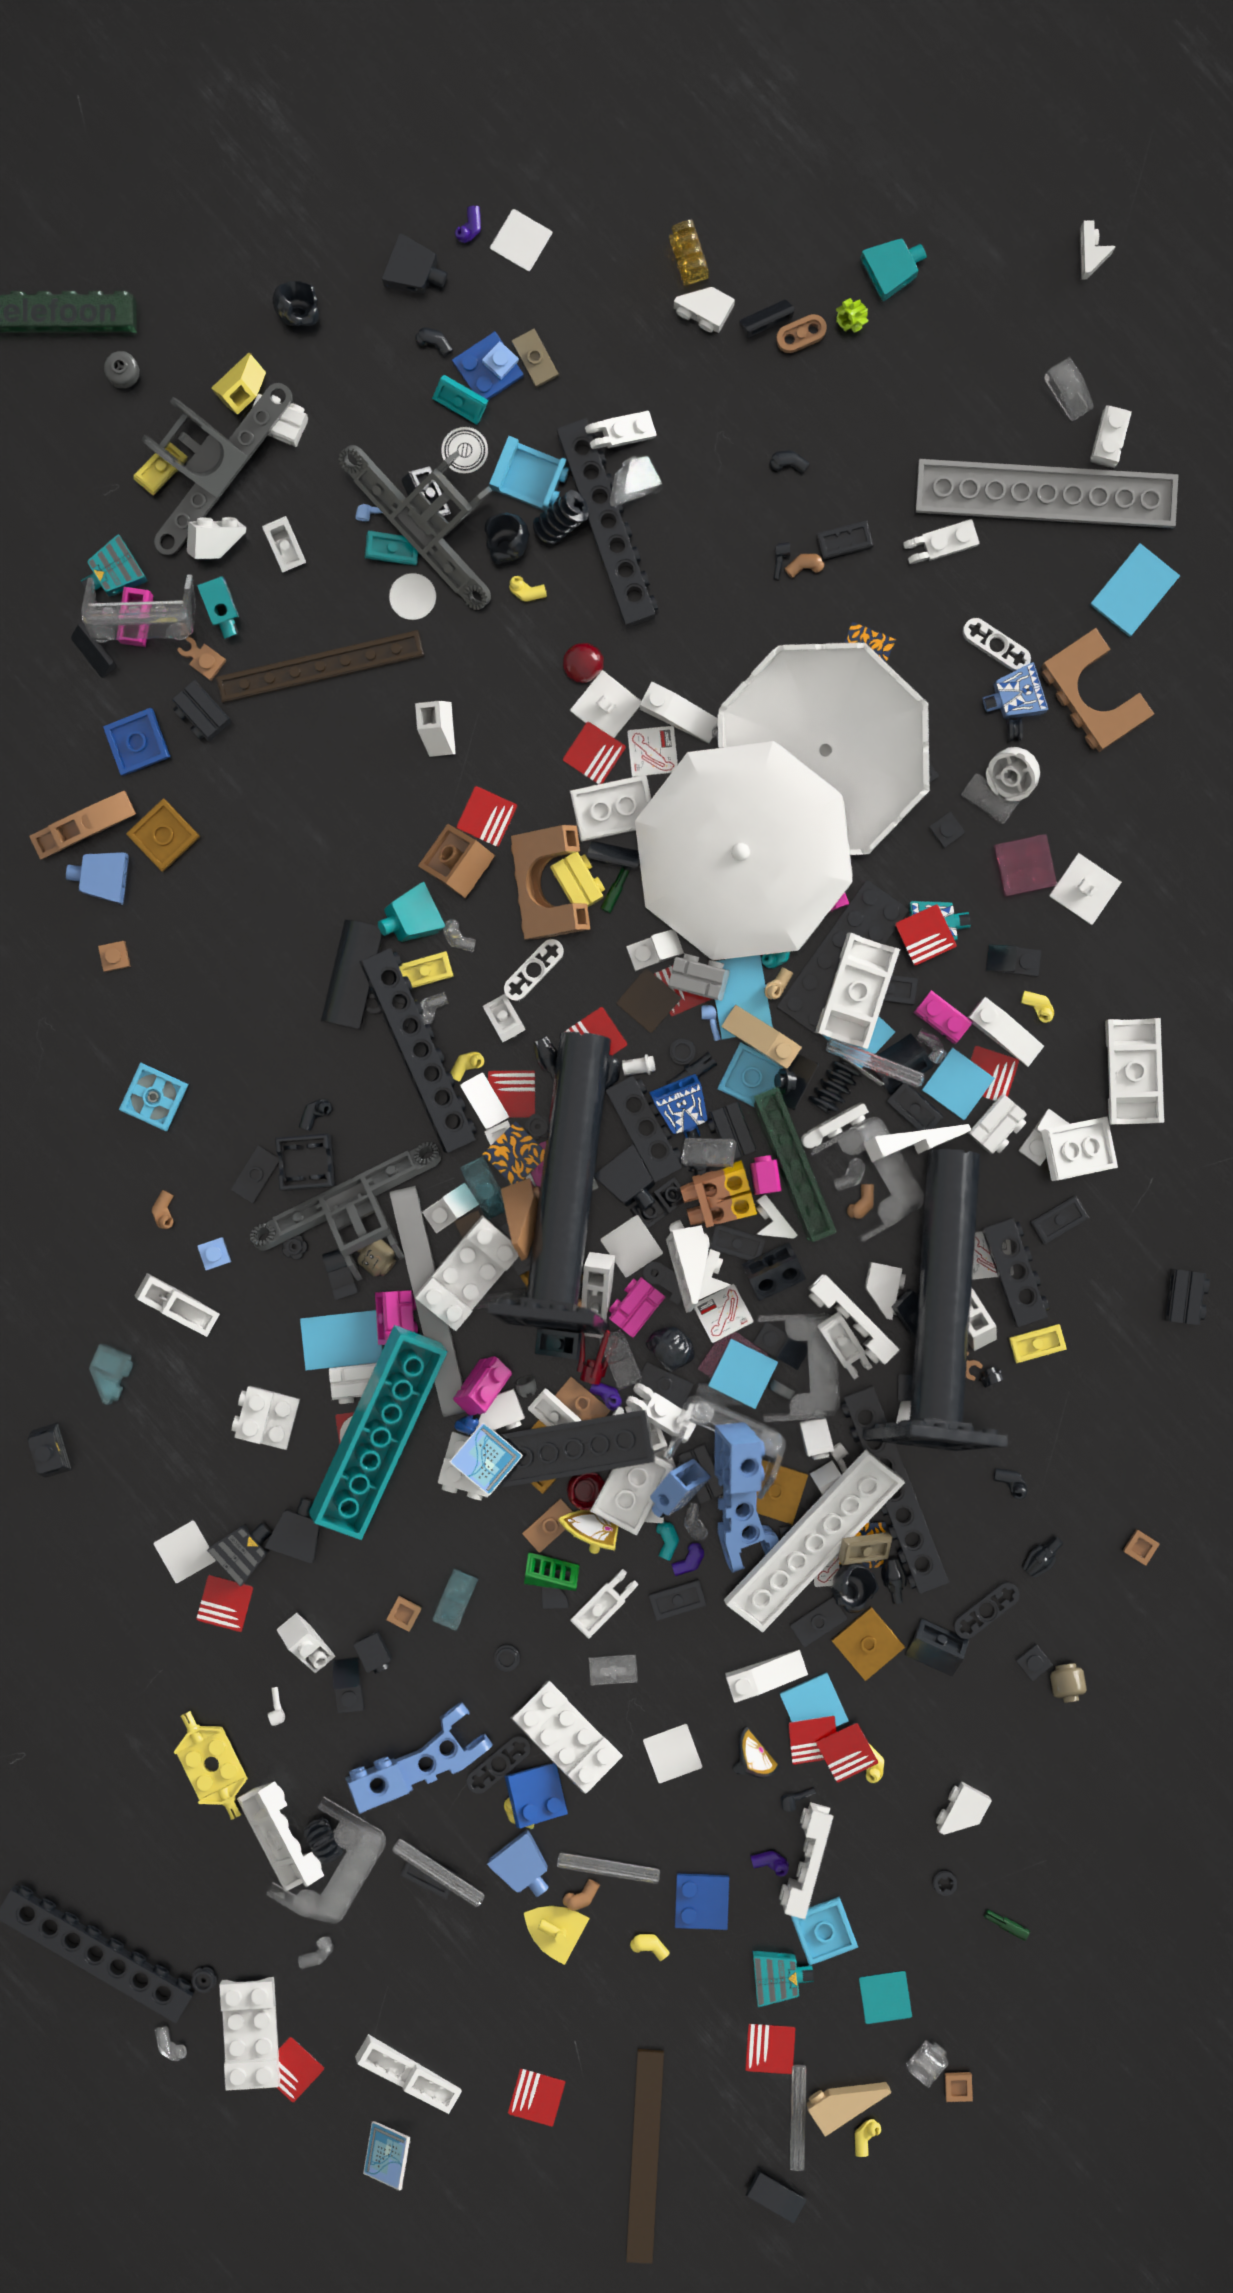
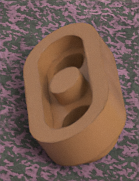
[776,314,827,353]

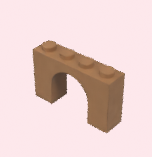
[1041,628,1154,752]
[511,825,590,939]

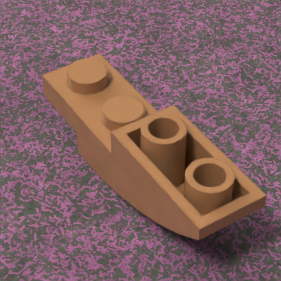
[29,791,136,860]

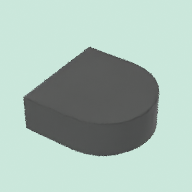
[768,1378,795,1400]

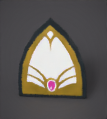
[732,1726,780,1778]

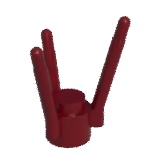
[577,1330,619,1385]

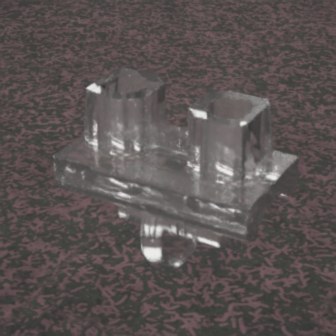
[589,1655,638,1685]

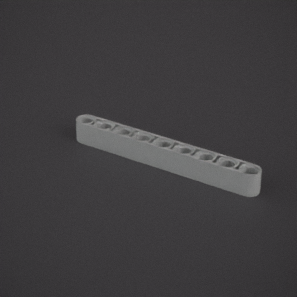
[390,1186,465,1417]

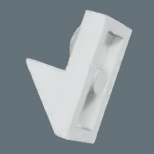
[1080,220,1115,280]
[262,516,306,573]
[626,929,684,971]
[483,994,526,1042]
[1018,1109,1069,1166]
[422,1183,479,1234]
[756,1194,797,1238]
[698,1249,731,1300]

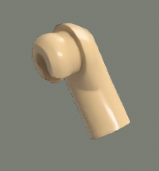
[764,967,793,999]

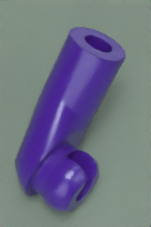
[455,206,481,242]
[589,1383,622,1411]
[672,1542,704,1576]
[751,1851,789,1876]

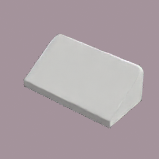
[460,1072,509,1130]

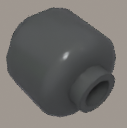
[104,351,140,388]

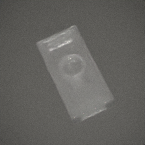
[961,773,1019,824]
[681,1138,737,1167]

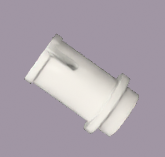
[622,1054,656,1077]

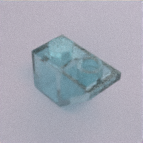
[460,1156,505,1220]
[89,1344,133,1405]
[432,1569,478,1631]

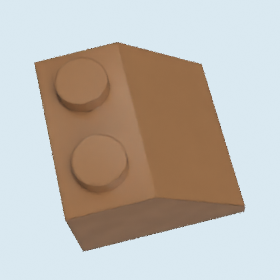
[418,824,495,898]

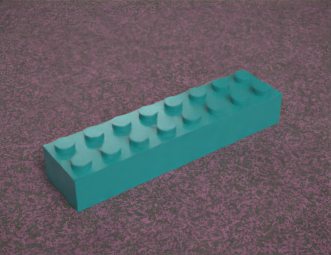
[309,1325,448,1540]

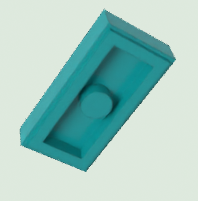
[432,375,489,425]
[364,530,418,565]

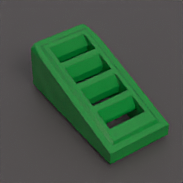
[524,1553,579,1591]

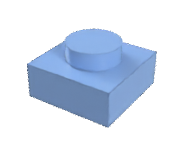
[482,341,519,380]
[198,1237,231,1270]

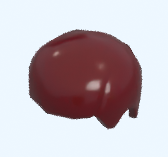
[563,643,603,683]
[566,1472,605,1510]

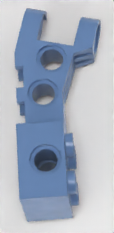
[714,1422,779,1573]
[345,1702,493,1813]

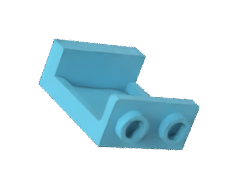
[489,436,570,511]

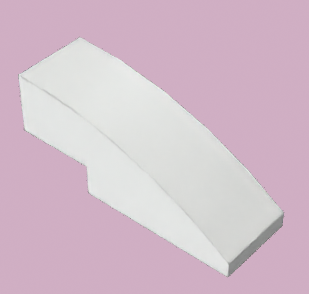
[134,1273,220,1337]

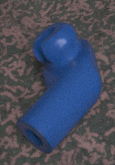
[455,1415,479,1434]

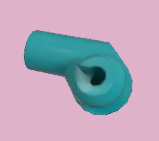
[761,952,790,968]
[656,1521,679,1561]

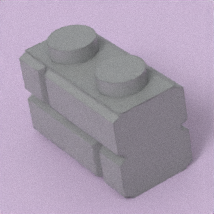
[668,953,730,1001]

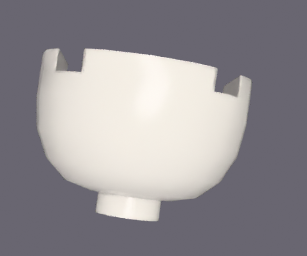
[986,747,1040,801]

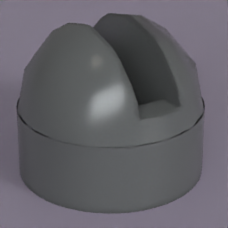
[514,1376,537,1398]

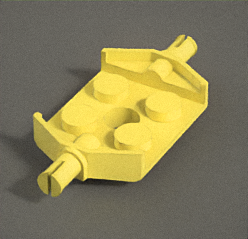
[174,1711,248,1820]

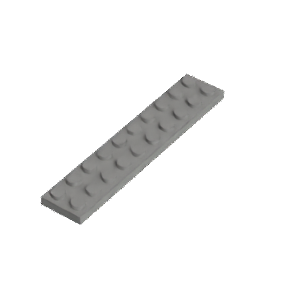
[915,459,1178,528]

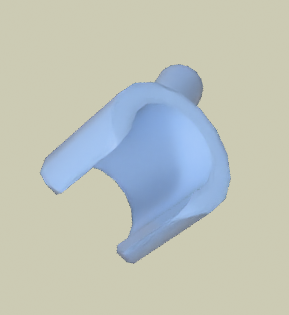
[356,504,382,521]
[701,1005,721,1041]

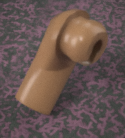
[784,554,824,578]
[847,1184,874,1219]
[152,1190,174,1229]
[563,1879,600,1911]

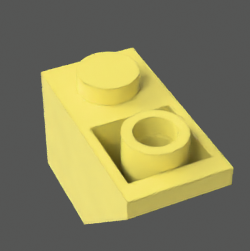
[211,353,266,415]

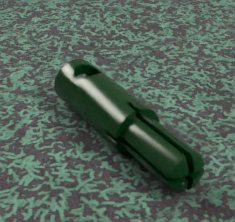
[600,868,629,913]
[984,1910,1030,1941]

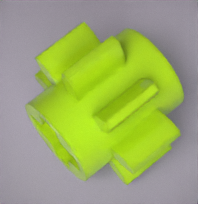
[836,298,868,333]

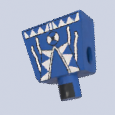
[649,1074,707,1141]

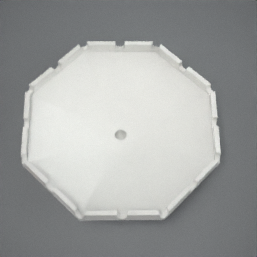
[718,643,930,855]
[635,741,853,960]

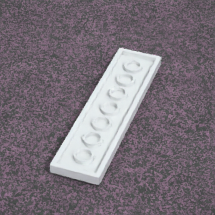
[724,1449,905,1632]

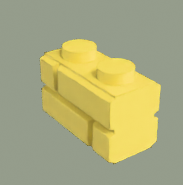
[550,852,605,907]

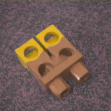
[680,1160,757,1228]

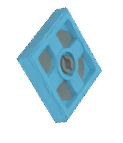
[119,1062,189,1132]

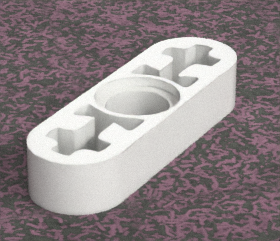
[963,618,1031,671]
[504,939,564,1001]

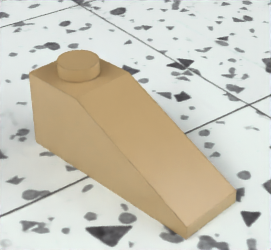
[721,1005,802,1069]
[806,2082,891,2137]

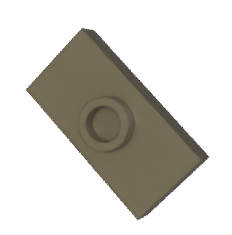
[511,329,559,388]
[838,1532,893,1565]

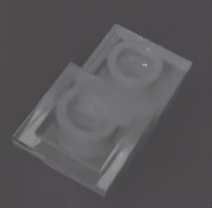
[598,1329,643,1391]

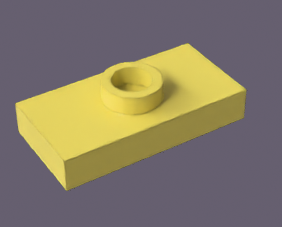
[133,442,188,495]
[399,951,454,988]
[1009,1324,1067,1363]

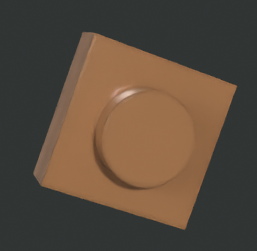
[98,941,130,972]
[1123,1529,1160,1566]
[386,1596,422,1632]
[945,2072,973,2102]

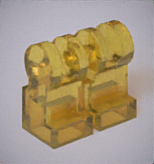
[669,220,709,286]

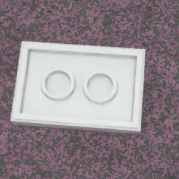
[570,775,651,842]
[1041,1117,1118,1181]
[590,1456,674,1536]

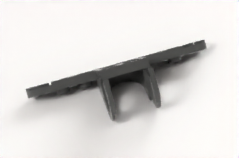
[141,383,293,555]
[338,445,492,610]
[250,1142,442,1281]

